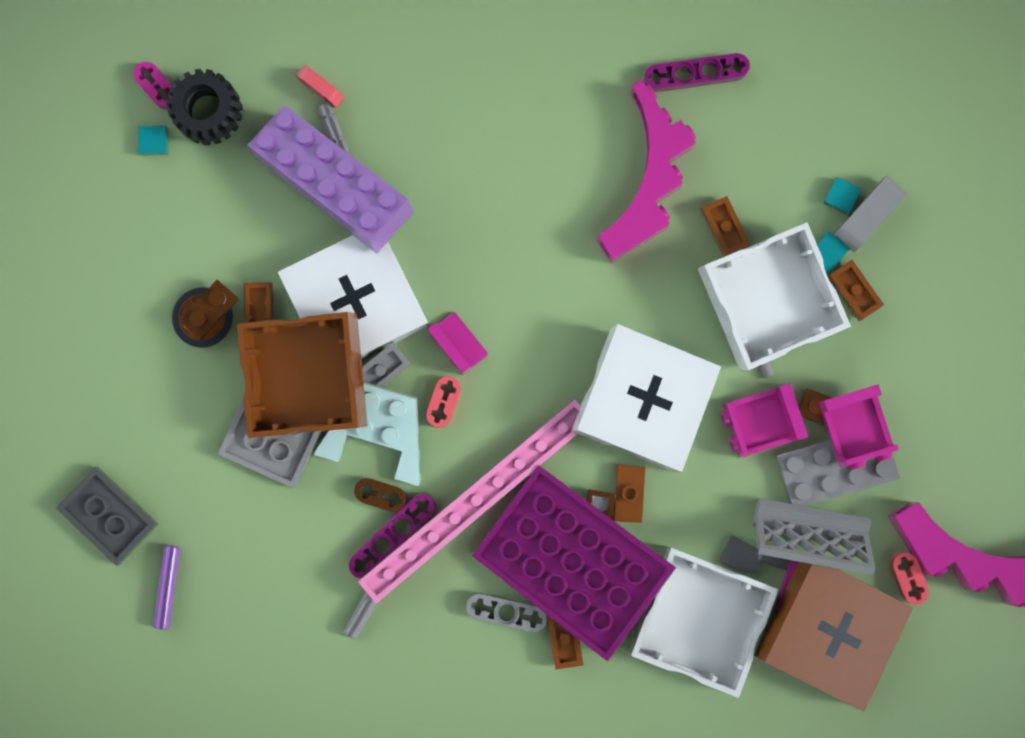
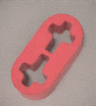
[296,65,345,108]
[426,376,461,428]
[890,552,929,605]

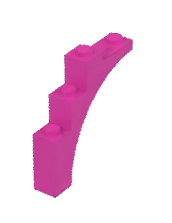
[597,80,696,264]
[887,502,1025,607]

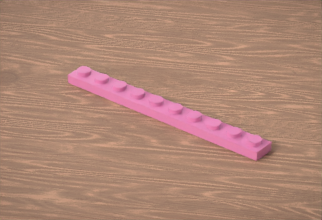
[358,400,581,604]

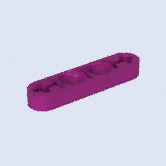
[643,53,750,92]
[349,494,436,578]

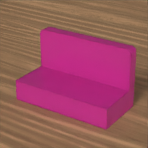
[427,312,488,375]

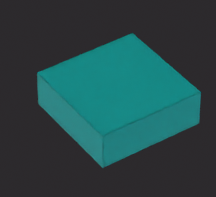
[138,125,169,156]
[823,177,861,215]

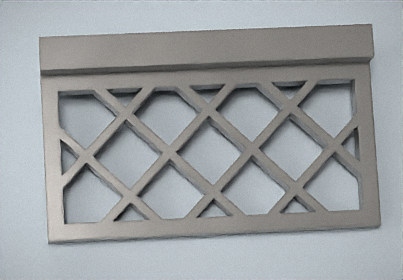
[752,498,876,575]

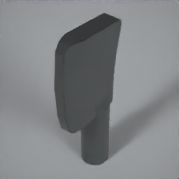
[720,535,790,573]

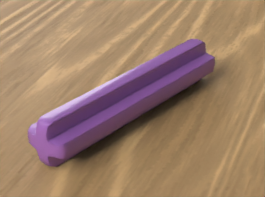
[153,545,181,630]

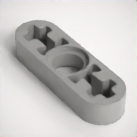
[466,593,547,632]

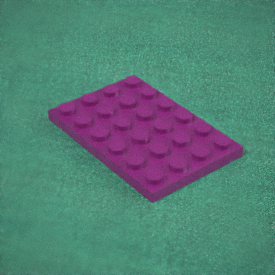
[472,465,677,662]

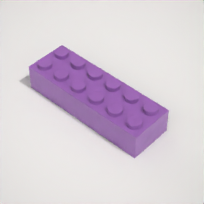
[247,105,414,254]

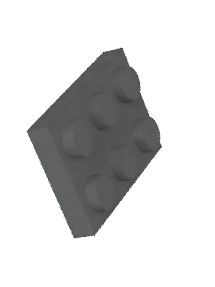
[56,467,158,566]

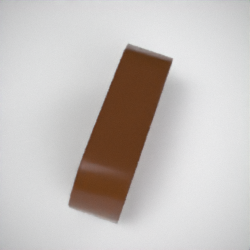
[354,478,407,512]

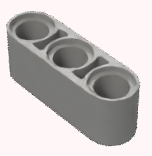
[833,175,907,252]

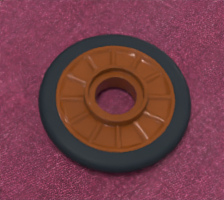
[172,287,233,348]

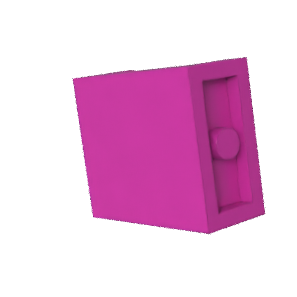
[720,383,808,458]
[818,384,899,470]

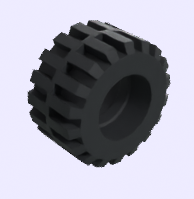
[167,69,243,145]

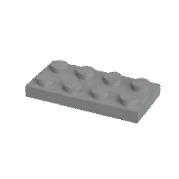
[775,440,900,506]

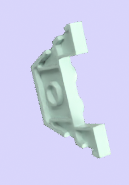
[314,381,421,486]

